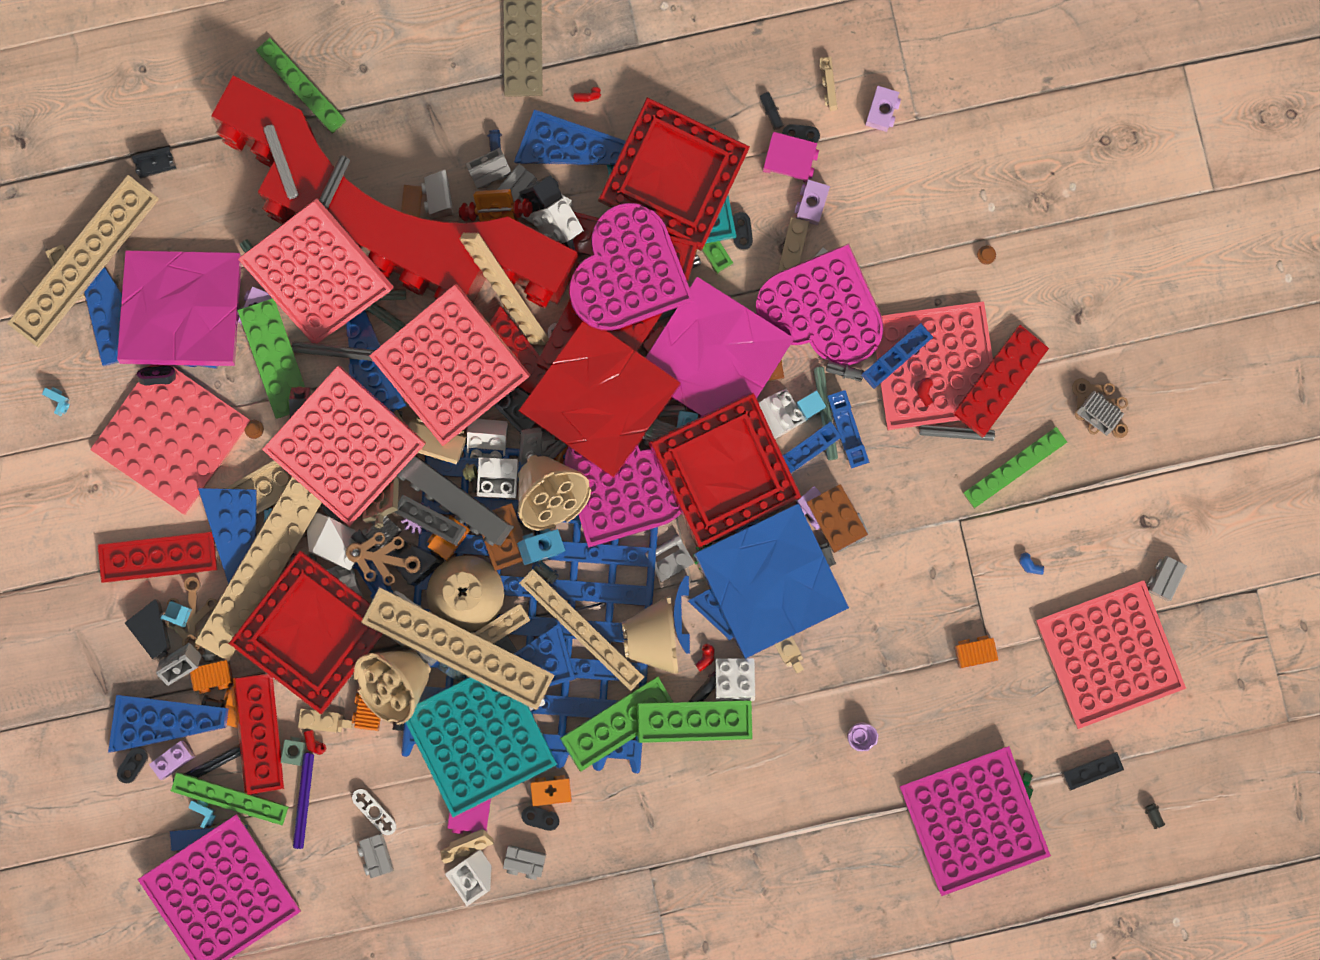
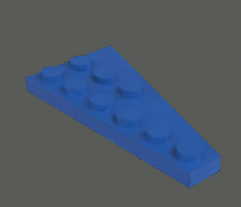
[514,109,626,165]
[514,623,576,687]
[108,695,229,753]

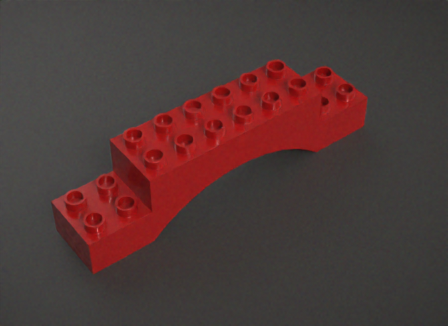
[211,75,579,308]

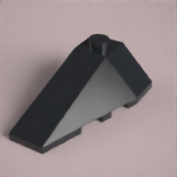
[519,175,576,251]

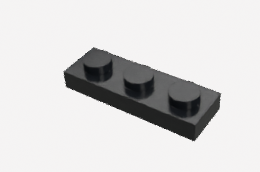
[1062,752,1124,791]

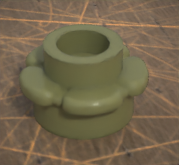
[463,463,478,482]

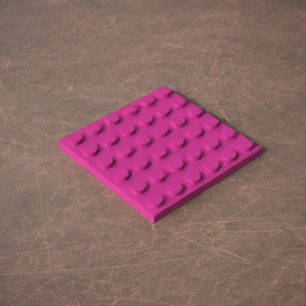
[900,746,1051,897]
[137,814,301,960]

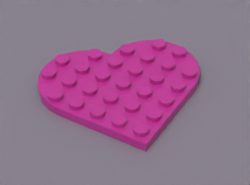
[569,203,694,330]
[756,243,883,365]
[565,446,681,548]

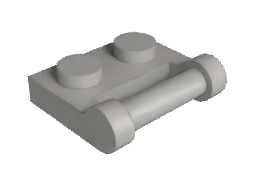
[645,533,694,582]

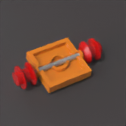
[459,189,533,222]

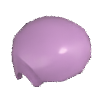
[847,722,878,751]

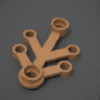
[1072,378,1128,438]
[346,532,420,586]
[167,577,217,650]

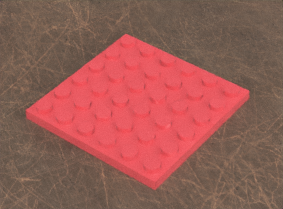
[238,198,394,344]
[370,284,530,446]
[875,301,993,431]
[90,364,250,515]
[262,365,426,527]
[1036,580,1186,729]

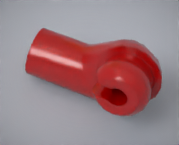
[573,87,602,102]
[917,377,934,407]
[694,643,715,672]
[304,730,327,755]

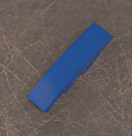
[862,323,933,389]

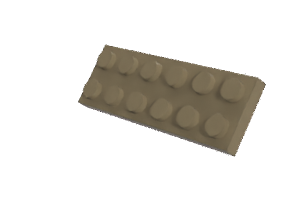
[504,0,543,97]

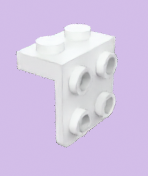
[531,197,584,244]

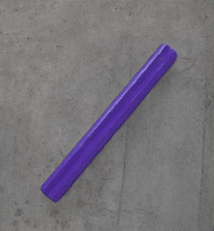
[293,753,314,849]

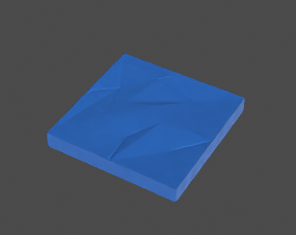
[694,504,849,659]

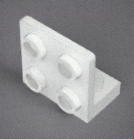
[716,658,755,701]

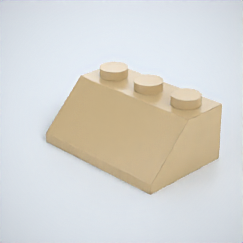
[408,416,467,464]

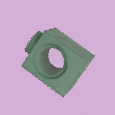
[281,736,306,766]

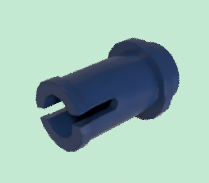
[487,130,502,152]

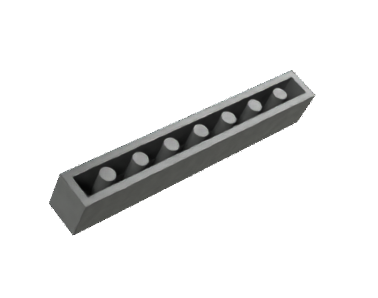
[397,455,513,546]

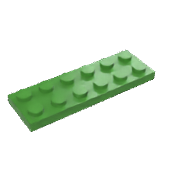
[237,299,305,419]
[560,677,674,772]
[637,700,752,743]

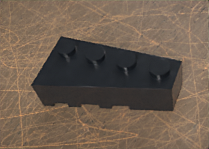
[494,386,536,434]

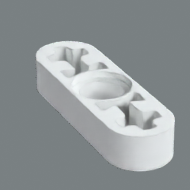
[352,789,397,835]

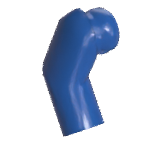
[1019,552,1044,575]

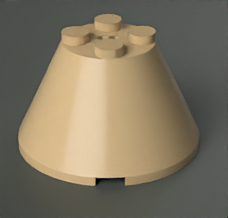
[517,455,591,531]
[427,556,504,632]
[622,596,678,674]
[354,649,431,724]

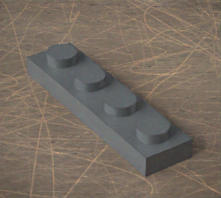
[395,495,467,546]

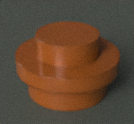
[977,245,996,265]
[244,420,264,439]

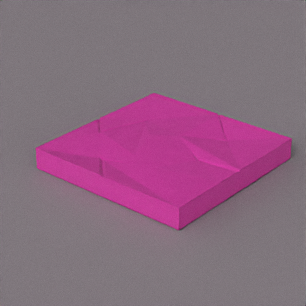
[117,251,242,366]
[646,277,795,416]

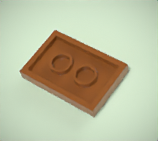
[806,484,868,553]
[482,503,524,571]

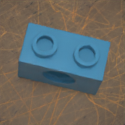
[517,529,565,565]

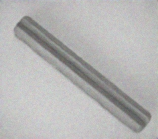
[264,125,298,199]

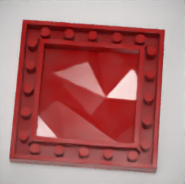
[598,97,750,251]
[519,321,681,478]
[648,392,801,548]
[228,550,384,715]

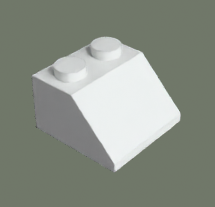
[422,170,453,218]

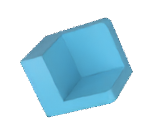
[796,391,826,420]
[161,601,192,627]

